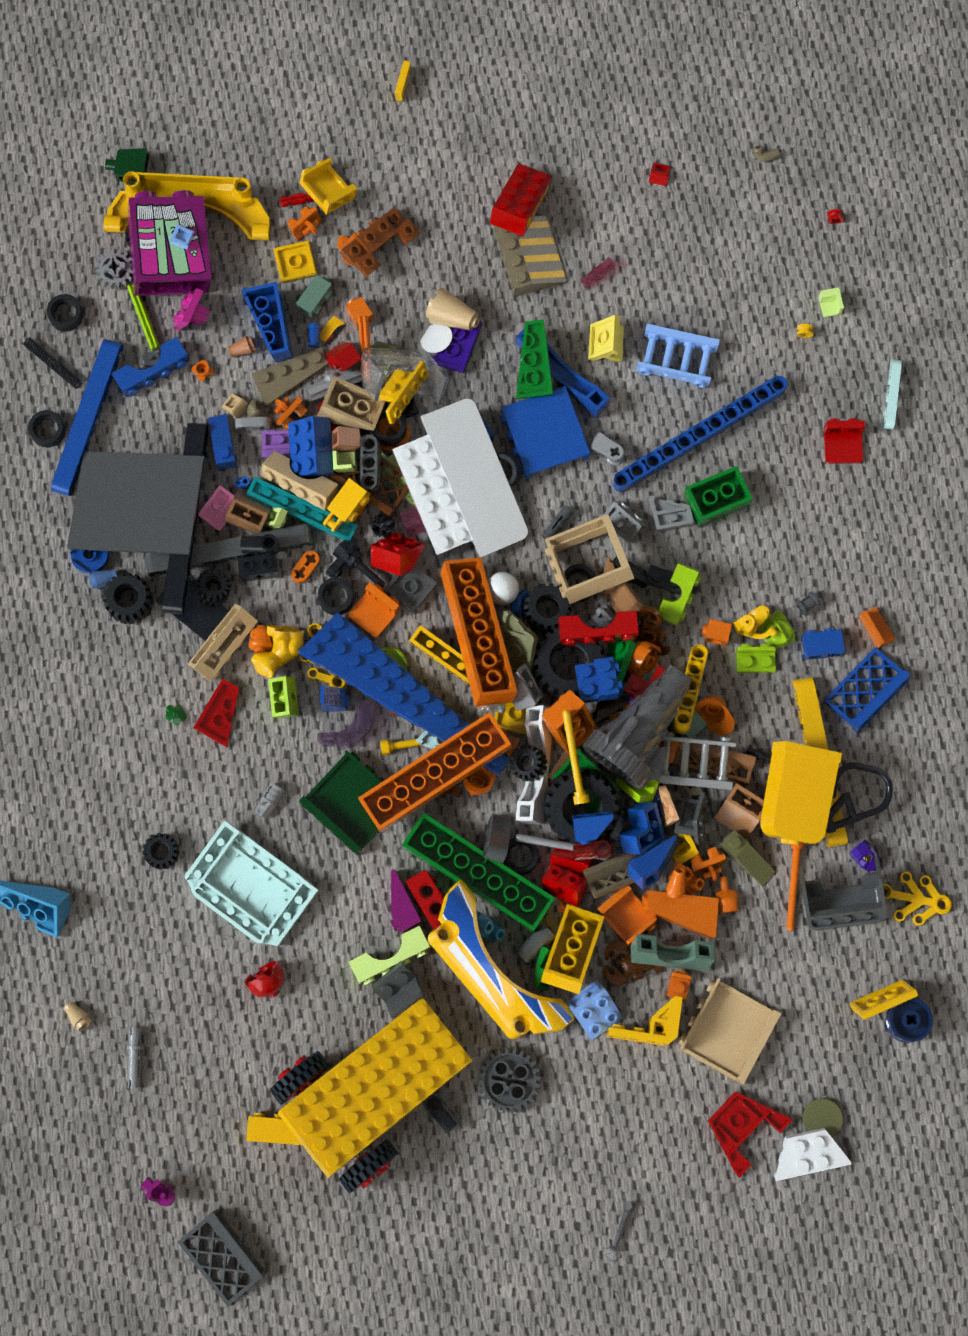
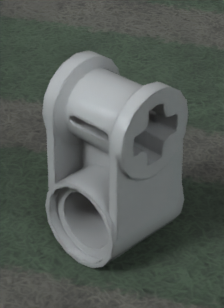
[588,432,623,465]

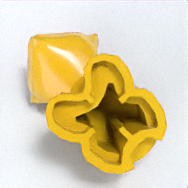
[251,625,304,679]

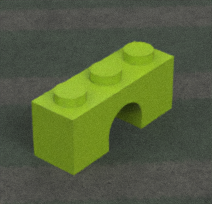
[659,562,701,625]

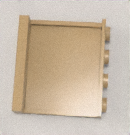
[678,978,781,1085]

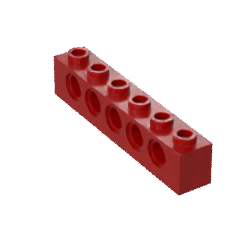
[406,869,445,940]

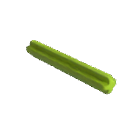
[127,283,160,351]

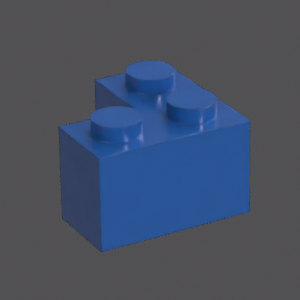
[619,802,666,854]

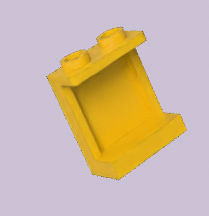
[299,158,358,215]

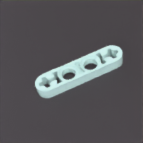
[883,359,902,430]

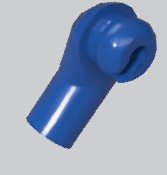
[234,477,252,489]

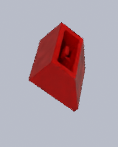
[371,533,425,576]

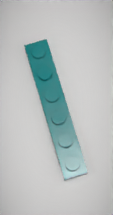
[246,477,358,542]

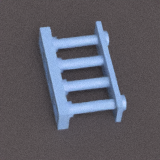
[636,324,720,388]

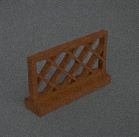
[327,446,409,518]

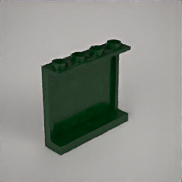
[299,750,384,856]

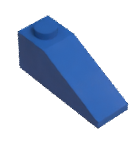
[208,414,237,470]

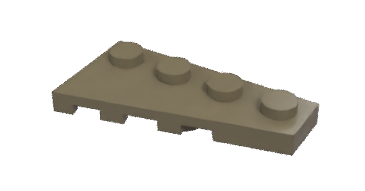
[252,347,328,408]

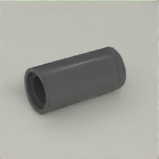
[515,924,555,966]

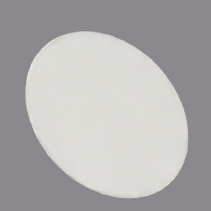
[420,324,452,353]

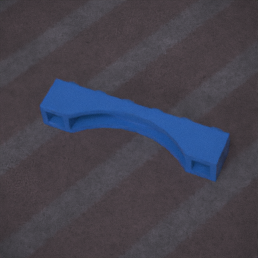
[516,329,610,418]

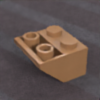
[224,487,272,534]
[713,783,764,839]

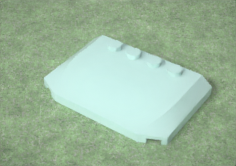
[184,821,319,946]

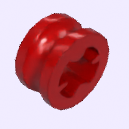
[827,209,844,224]

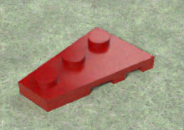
[193,678,239,748]

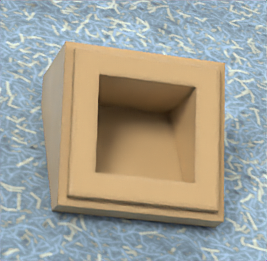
[221,393,249,419]

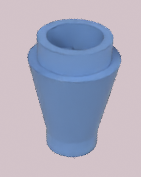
[88,569,117,589]

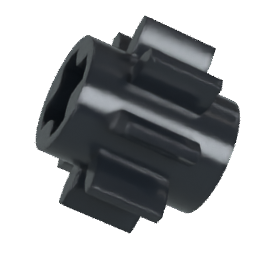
[372,514,395,538]

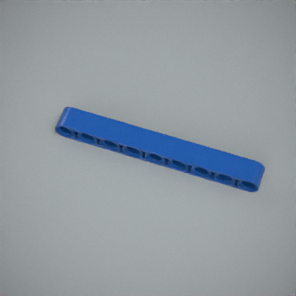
[51,339,123,496]

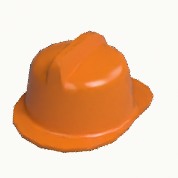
[695,694,735,736]
[463,767,496,796]

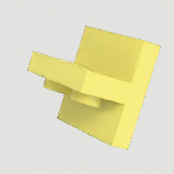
[588,315,624,362]

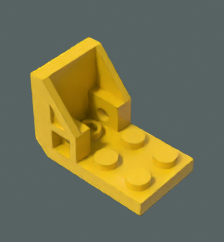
[606,996,683,1046]

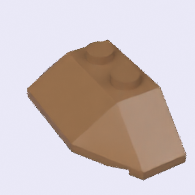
[601,557,646,622]

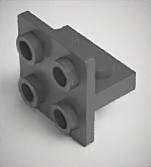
[674,792,709,845]

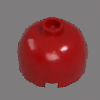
[244,961,285,998]

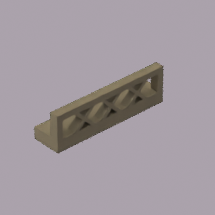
[583,845,656,899]

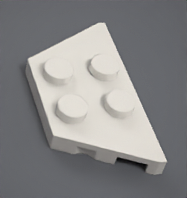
[774,1128,851,1181]

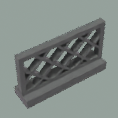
[178,1209,267,1307]

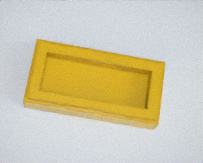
[395,60,411,102]

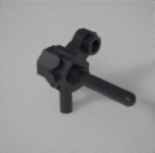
[326,538,385,588]

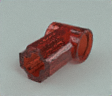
[573,840,614,861]

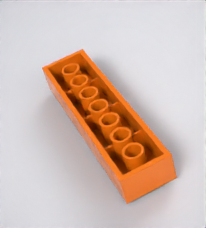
[440,557,517,707]
[358,712,512,833]

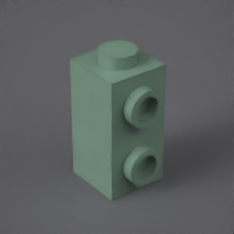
[296,274,333,319]

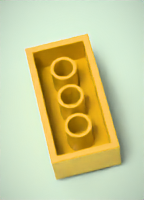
[541,904,605,994]

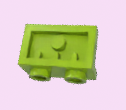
[736,644,776,673]

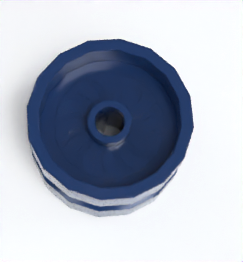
[885,998,933,1043]

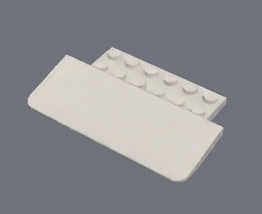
[392,399,528,557]

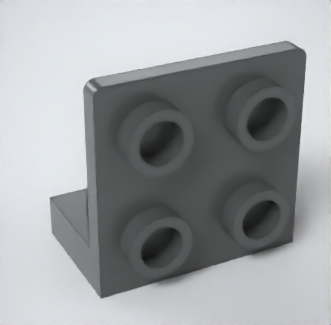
[371,961,423,1019]

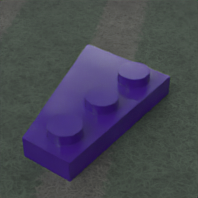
[429,321,483,374]

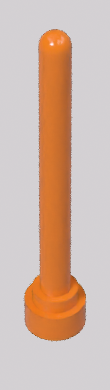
[787,843,805,931]

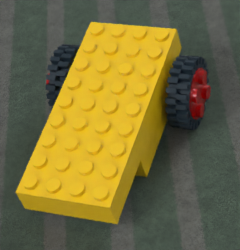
[269,997,473,1194]

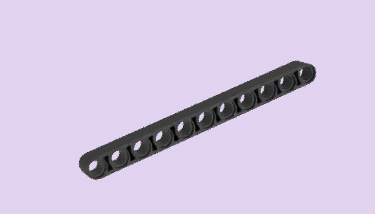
[163,423,208,614]

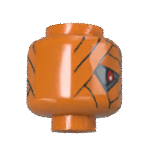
[248,625,273,653]

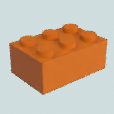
[541,690,598,754]

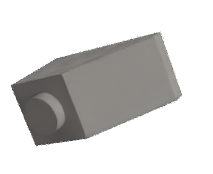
[512,663,543,711]

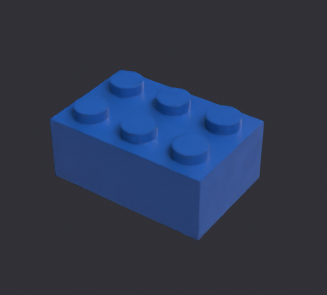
[288,416,334,479]

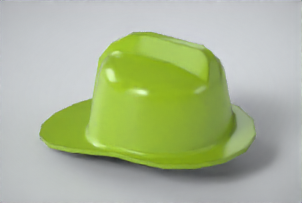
[758,610,795,649]

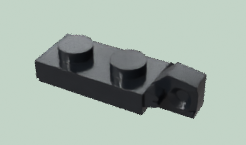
[647,565,699,595]

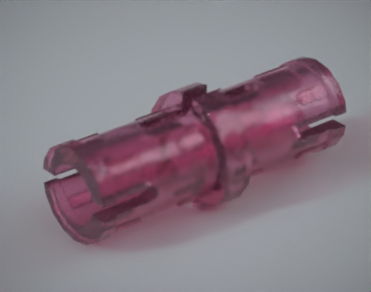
[580,257,616,289]

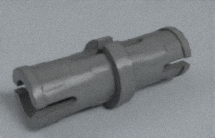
[541,505,573,539]

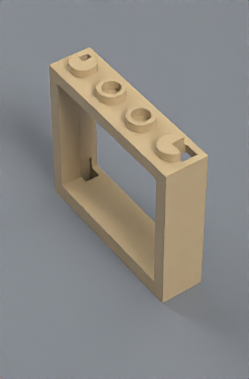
[545,514,634,604]

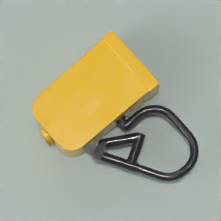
[760,741,893,846]

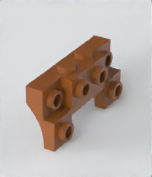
[339,206,420,278]

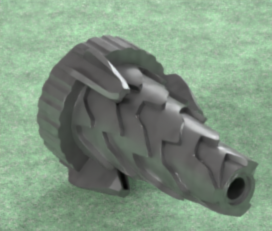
[582,664,692,789]

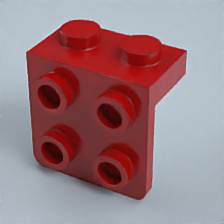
[823,418,865,464]

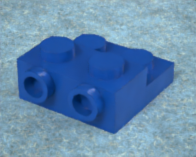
[575,657,622,703]

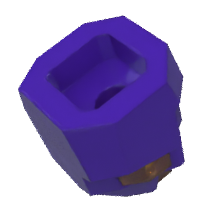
[849,840,880,871]

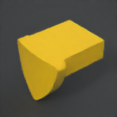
[672,835,699,864]

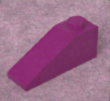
[390,869,422,934]

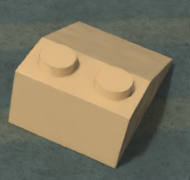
[317,376,385,431]

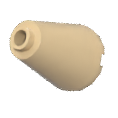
[426,288,480,330]

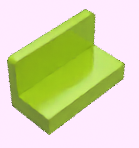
[615,776,659,803]

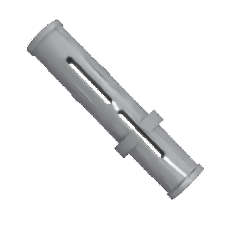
[127,1027,143,1088]

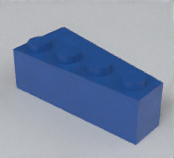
[241,282,294,362]

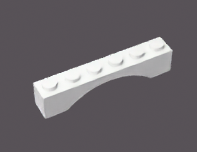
[516,705,552,825]

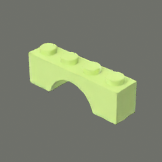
[349,926,430,985]

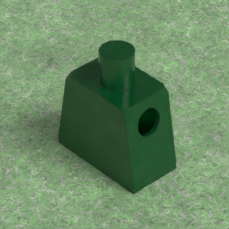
[105,148,149,185]

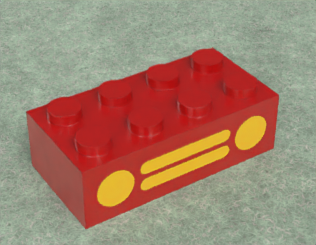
[489,163,552,237]

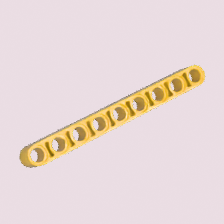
[792,677,848,847]

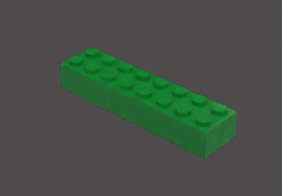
[402,813,555,933]

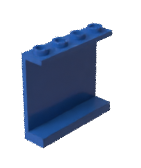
[499,386,590,480]

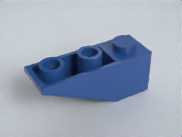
[628,835,677,890]

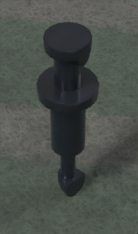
[746,744,772,763]

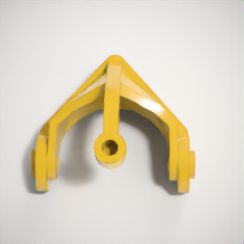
[733,605,778,639]

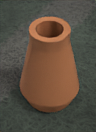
[228,336,257,357]

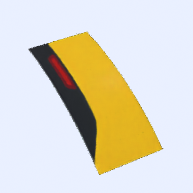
[320,316,346,345]

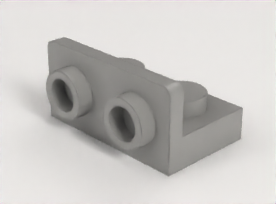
[603,501,646,543]

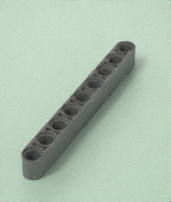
[145,524,314,577]

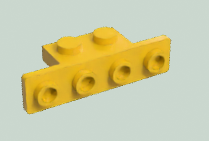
[378,361,428,424]

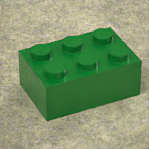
[683,466,753,527]

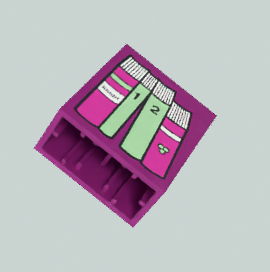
[127,190,211,296]

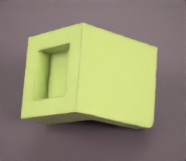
[819,287,844,317]
[333,451,357,473]

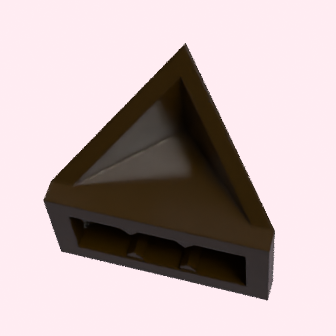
[593,698,627,726]

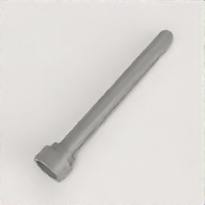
[515,834,609,861]

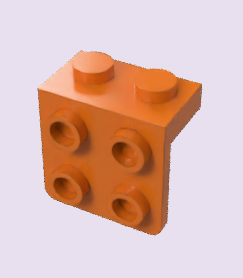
[348,582,400,638]

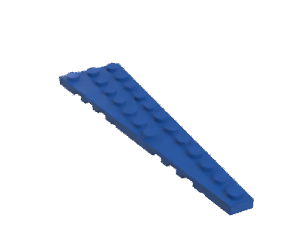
[298,612,510,776]

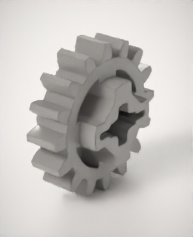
[95,250,133,290]

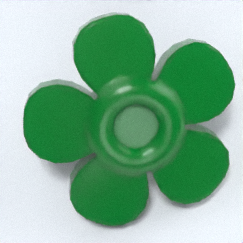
[165,705,186,725]

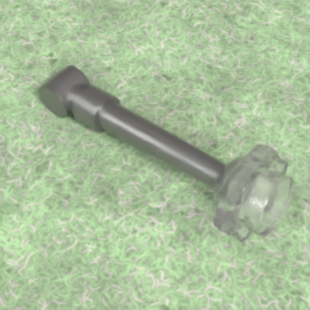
[602,1201,635,1261]

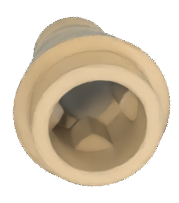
[63,1001,91,1031]

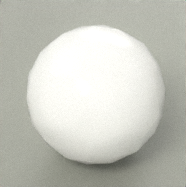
[488,572,519,606]

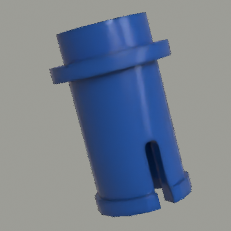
[307,323,322,347]

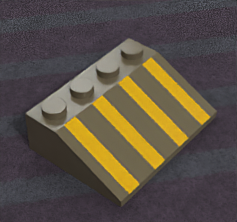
[494,216,567,297]

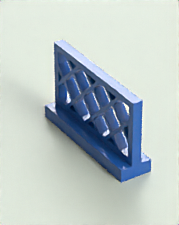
[823,647,911,734]

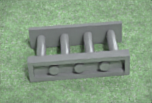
[658,732,737,790]

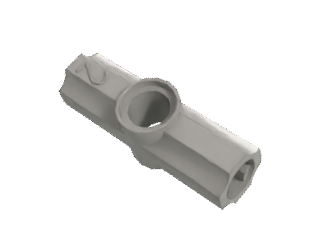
[306,366,362,403]

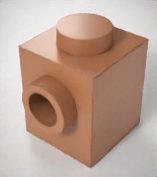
[331,426,362,452]

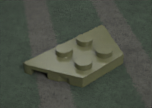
[501,610,538,677]

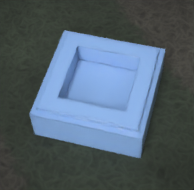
[170,224,195,250]

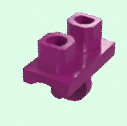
[141,1177,175,1207]

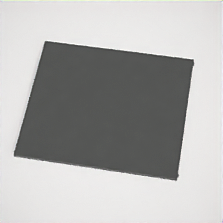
[67,451,205,555]

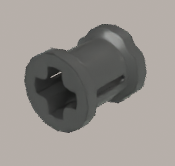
[795,591,821,616]

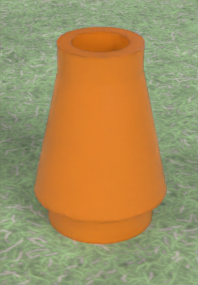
[666,867,685,899]

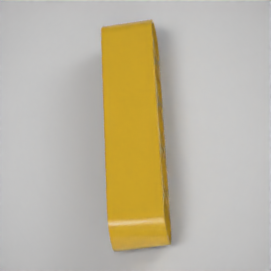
[673,644,708,734]

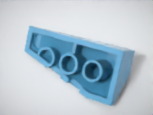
[0,881,70,937]

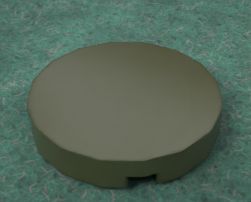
[802,1099,843,1137]

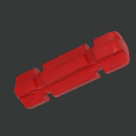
[279,192,314,207]

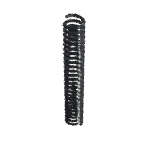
[22,337,82,389]

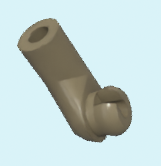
[753,145,780,162]

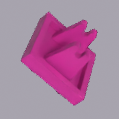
[173,288,211,331]

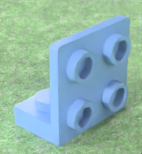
[565,980,623,1040]

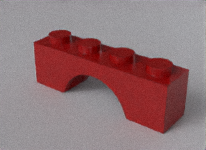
[558,610,639,646]

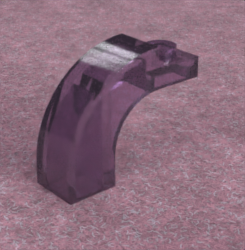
[317,700,375,750]

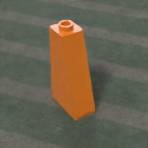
[641,890,719,939]

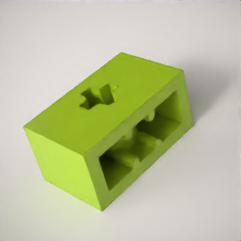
[268,676,299,719]

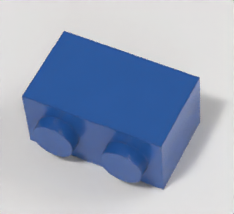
[801,628,845,660]

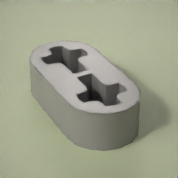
[235,417,271,432]

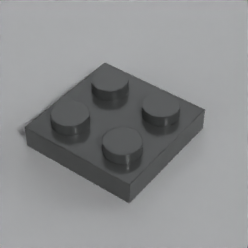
[384,566,437,614]

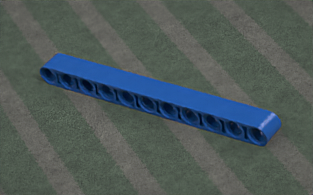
[613,376,787,492]

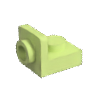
[264,508,288,530]

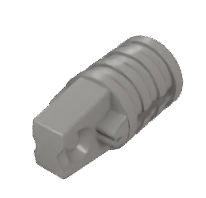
[255,782,285,819]

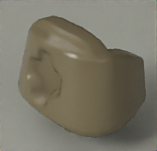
[247,399,262,417]

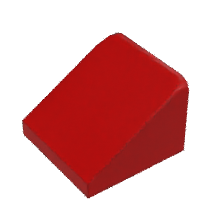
[648,162,671,186]

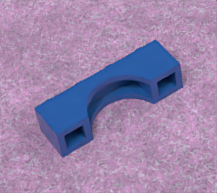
[112,337,190,397]

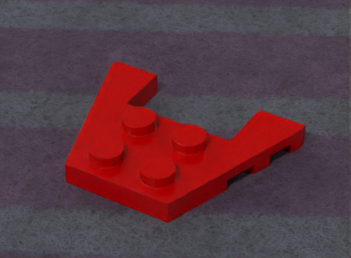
[708,1092,792,1178]

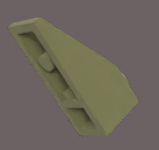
[719,830,775,886]

